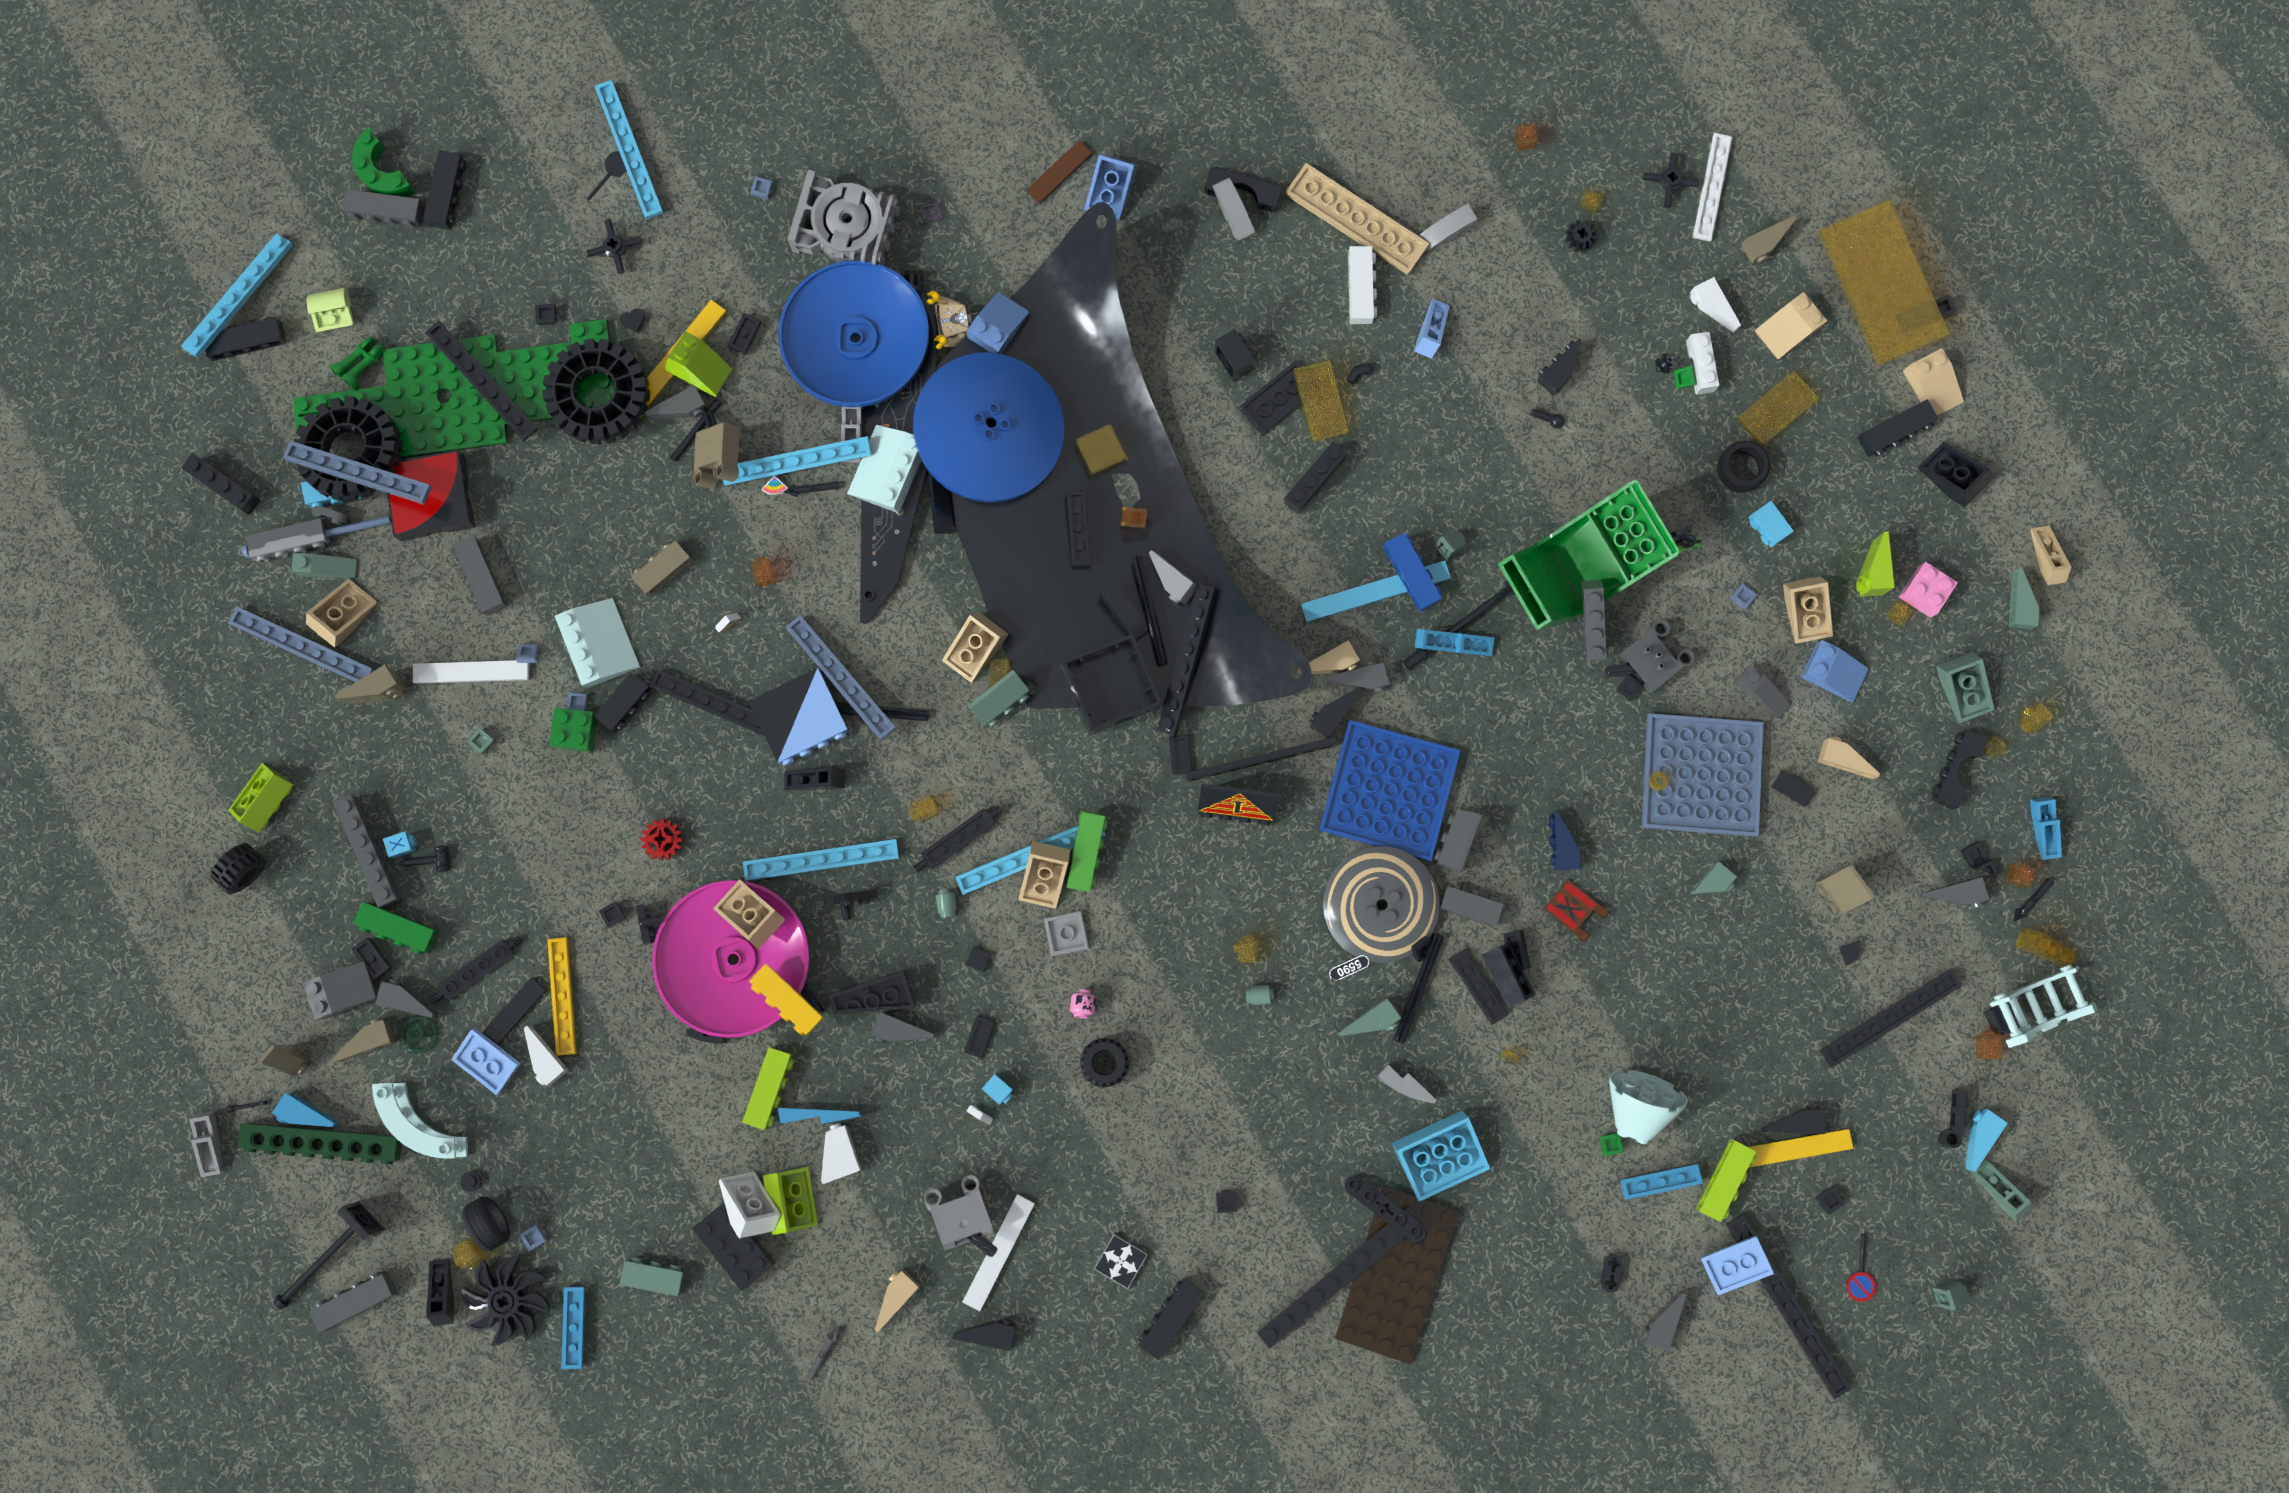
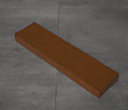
[1026,141,1092,205]

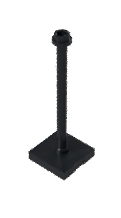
[273,1201,385,1309]

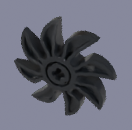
[461,1256,550,1346]

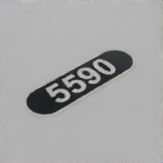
[1329,955,1369,980]

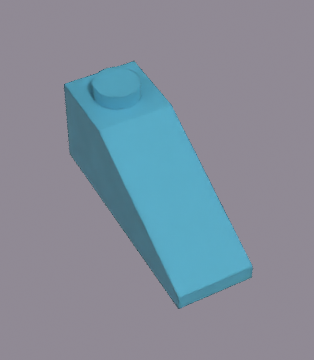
[1966,1109,2007,1172]

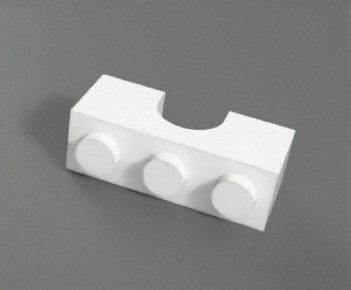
[1686,332,1719,395]

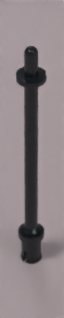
[1403,581,1515,670]

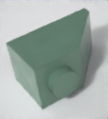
[1435,529,1467,561]
[1691,862,1737,895]
[1932,1280,1968,1310]

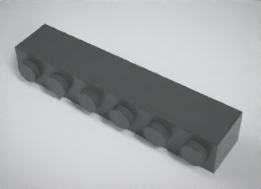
[333,794,403,909]

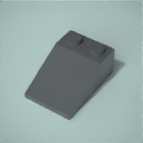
[303,961,377,1020]

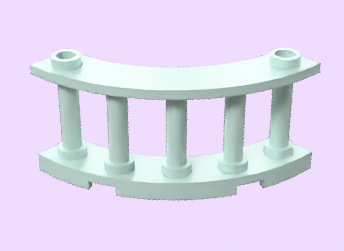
[1990,964,2097,1048]
[372,1083,468,1158]

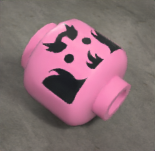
[1070,989,1097,1019]

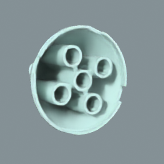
[1609,1070,1688,1144]

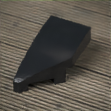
[1960,841,1999,875]
[687,1029,726,1044]

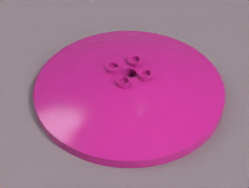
[652,880,810,1038]

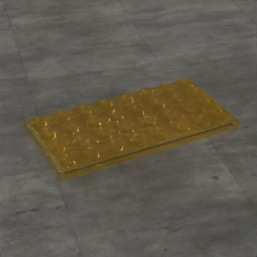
[1817,200,1950,366]

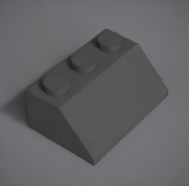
[1434,809,1482,873]

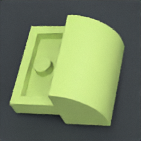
[307,287,355,332]

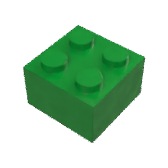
[549,708,597,753]

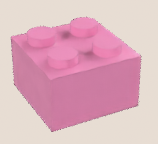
[1899,562,1958,618]

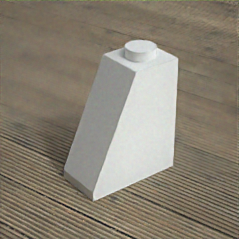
[821,1123,862,1184]

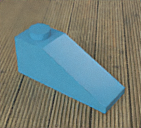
[272,1093,340,1127]

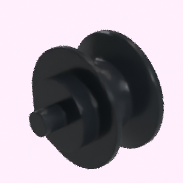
[1655,353,1676,374]

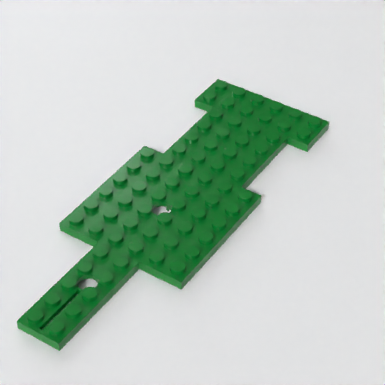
[293,319,615,458]

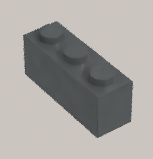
[1439,884,1503,927]

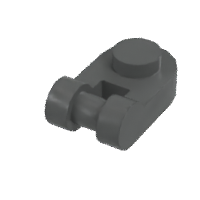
[312,506,350,526]

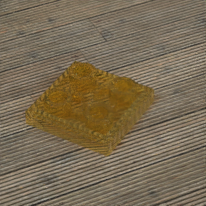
[1076,424,1126,475]

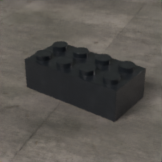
[692,1202,776,1291]

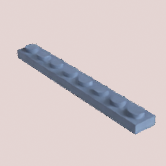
[283,441,432,505]
[228,606,374,682]
[786,615,896,741]

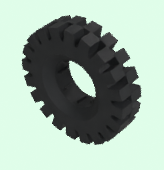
[542,339,650,444]
[293,396,403,501]

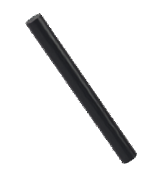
[670,399,722,462]

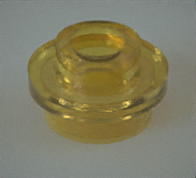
[1649,771,1669,791]

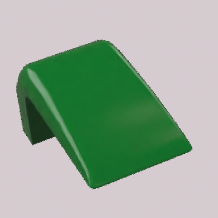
[1498,480,1680,630]

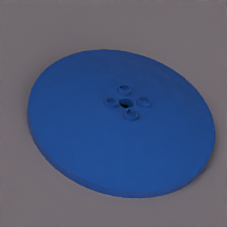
[778,260,929,408]
[913,352,1064,502]

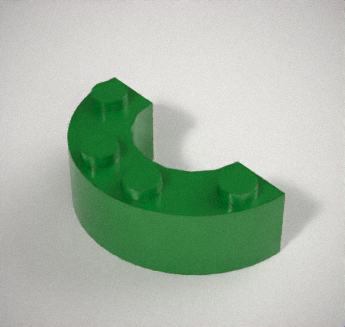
[352,127,416,197]

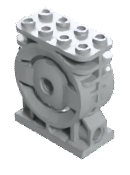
[788,170,900,266]

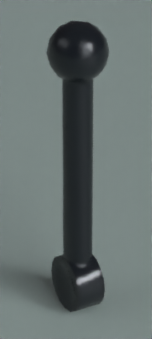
[226,1100,268,1113]

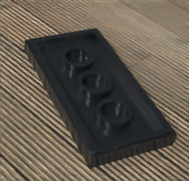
[1239,361,1320,436]

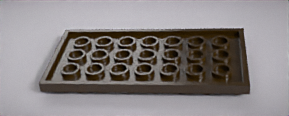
[1335,1185,1459,1365]

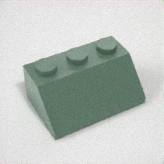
[968,670,1031,728]

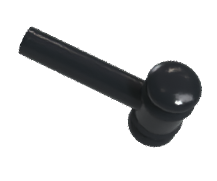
[403,845,450,872]

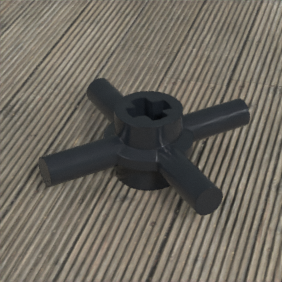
[1642,152,1699,208]
[586,219,643,274]

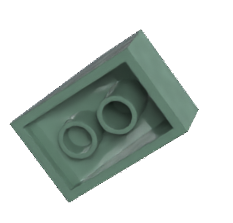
[1937,653,1995,723]
[1336,999,1401,1036]

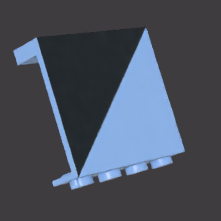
[748,668,849,766]

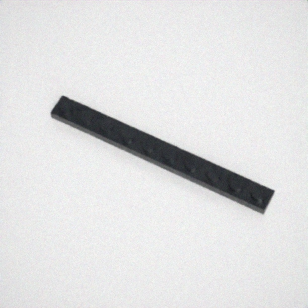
[1257,1206,1423,1349]
[1725,1214,1851,1399]

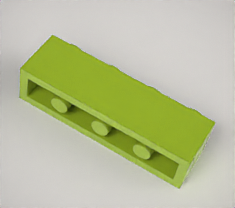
[742,1047,795,1130]
[1696,1138,1756,1222]

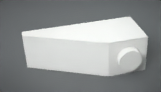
[1690,277,1741,333]
[524,1026,568,1086]

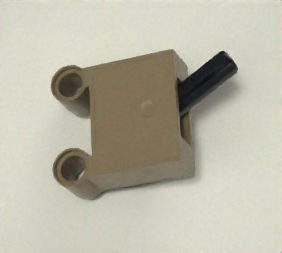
[692,409,743,489]

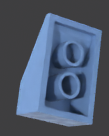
[1084,154,1138,220]
[967,292,1030,354]
[1800,640,1869,703]

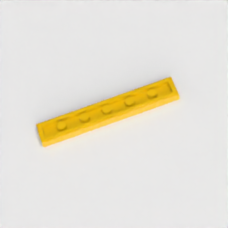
[547,937,577,1056]
[1748,1129,1853,1168]

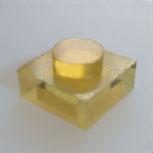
[1578,189,1603,214]
[1885,600,1913,627]

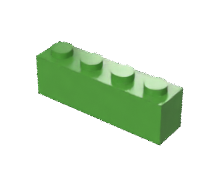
[1066,810,1107,892]

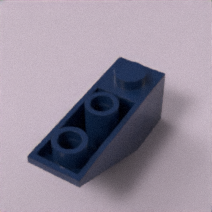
[1548,811,1580,871]

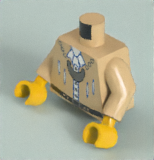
[927,291,978,349]

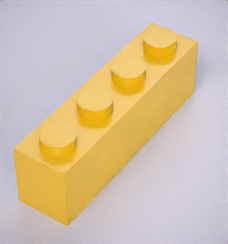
[749,964,825,1035]

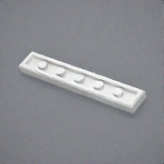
[1692,133,1733,242]
[413,660,529,684]
[963,1194,1035,1311]

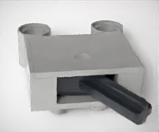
[924,1175,998,1257]

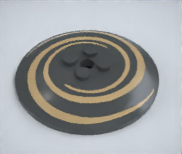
[1323,846,1440,963]

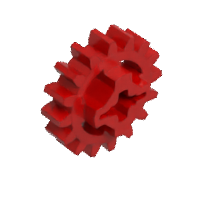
[640,819,684,861]

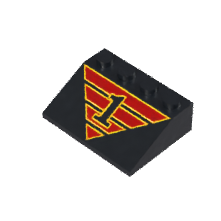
[1197,784,1280,826]

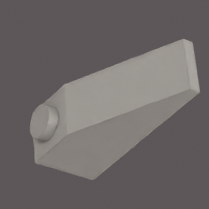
[1149,550,1197,604]

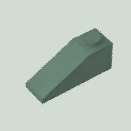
[292,553,358,578]
[2009,568,2041,630]
[1971,1160,2031,1222]

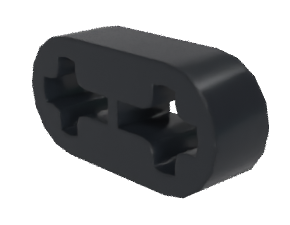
[1601,1254,1623,1293]

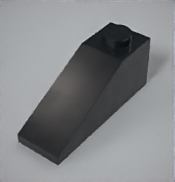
[1309,687,1362,738]
[784,767,845,790]
[1761,1106,1825,1134]
[426,1259,454,1327]
[952,1319,1016,1351]

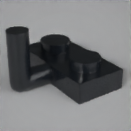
[833,890,877,921]
[636,904,663,945]

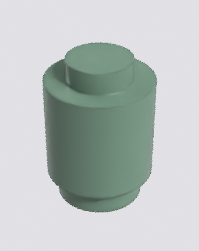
[935,889,957,918]
[1246,985,1274,1005]

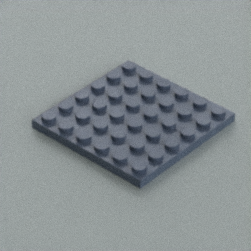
[1641,713,1763,837]

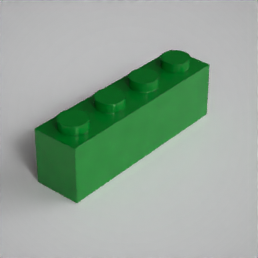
[353,902,439,955]

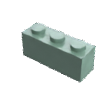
[619,1257,686,1296]

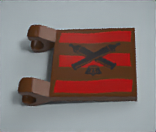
[1543,879,1609,942]

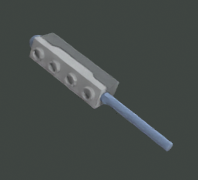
[241,515,391,563]

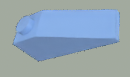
[1415,299,1450,358]

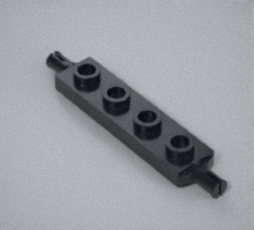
[913,805,1003,872]
[430,936,522,1004]

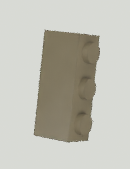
[631,541,693,597]

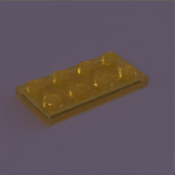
[1293,360,1349,443]
[1737,371,1819,447]

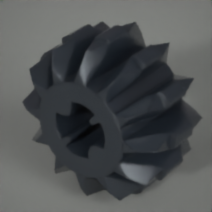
[1565,220,1597,252]

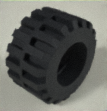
[210,843,266,895]
[1080,1038,1129,1087]

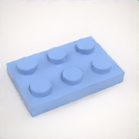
[451,1028,520,1095]
[1701,1235,1774,1295]

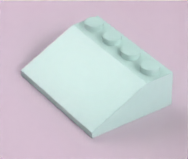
[847,425,921,513]
[555,598,640,689]

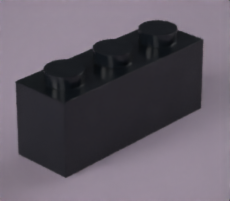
[594,672,652,733]
[1482,942,1535,1008]

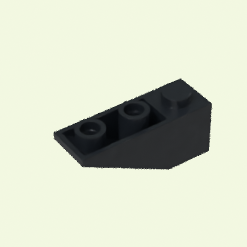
[1537,338,1581,396]

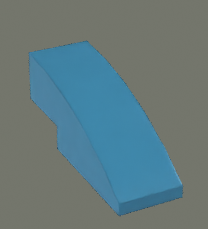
[2030,797,2062,860]

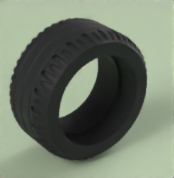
[1717,441,1770,493]
[462,1196,510,1251]

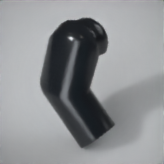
[1346,363,1373,385]

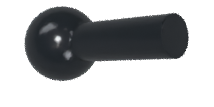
[1530,408,1565,429]

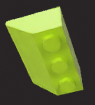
[228,763,293,833]
[763,1167,818,1235]

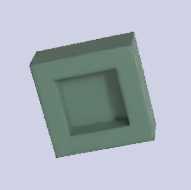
[466,727,495,755]

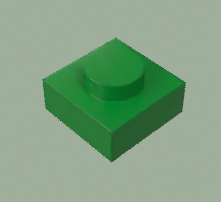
[1674,366,1697,390]
[1599,1133,1623,1156]

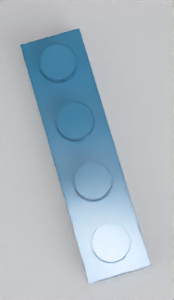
[1620,1164,1703,1200]
[562,1286,586,1369]

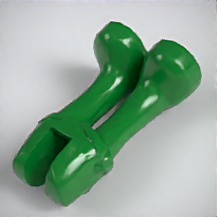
[329,336,385,391]

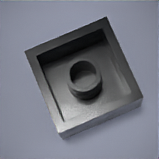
[1214,329,1256,382]

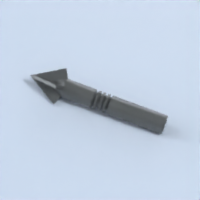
[806,1326,839,1380]

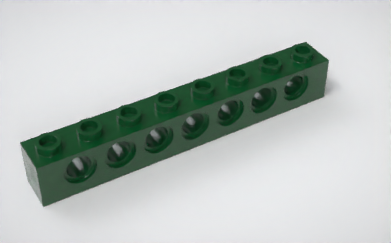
[237,1123,402,1164]

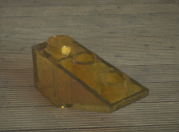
[2015,928,2078,967]

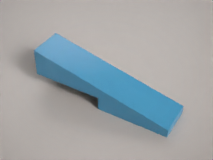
[1415,629,1495,656]
[778,1108,862,1124]

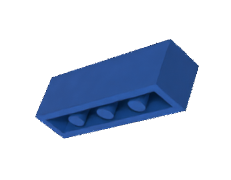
[1382,533,1442,613]

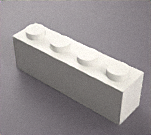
[1348,246,1377,324]

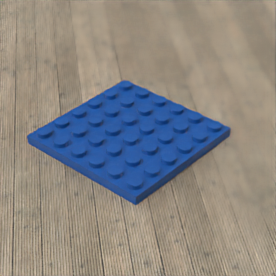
[1319,720,1460,862]

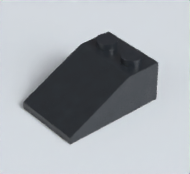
[1918,442,1990,507]

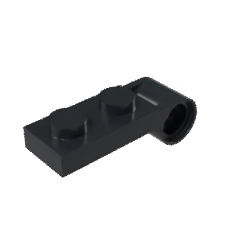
[1938,1090,1968,1148]

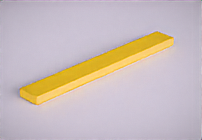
[632,300,727,427]

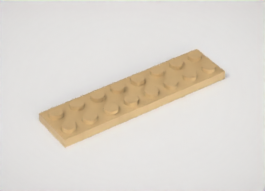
[1285,163,1429,275]

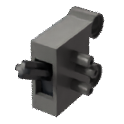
[1605,620,1695,694]

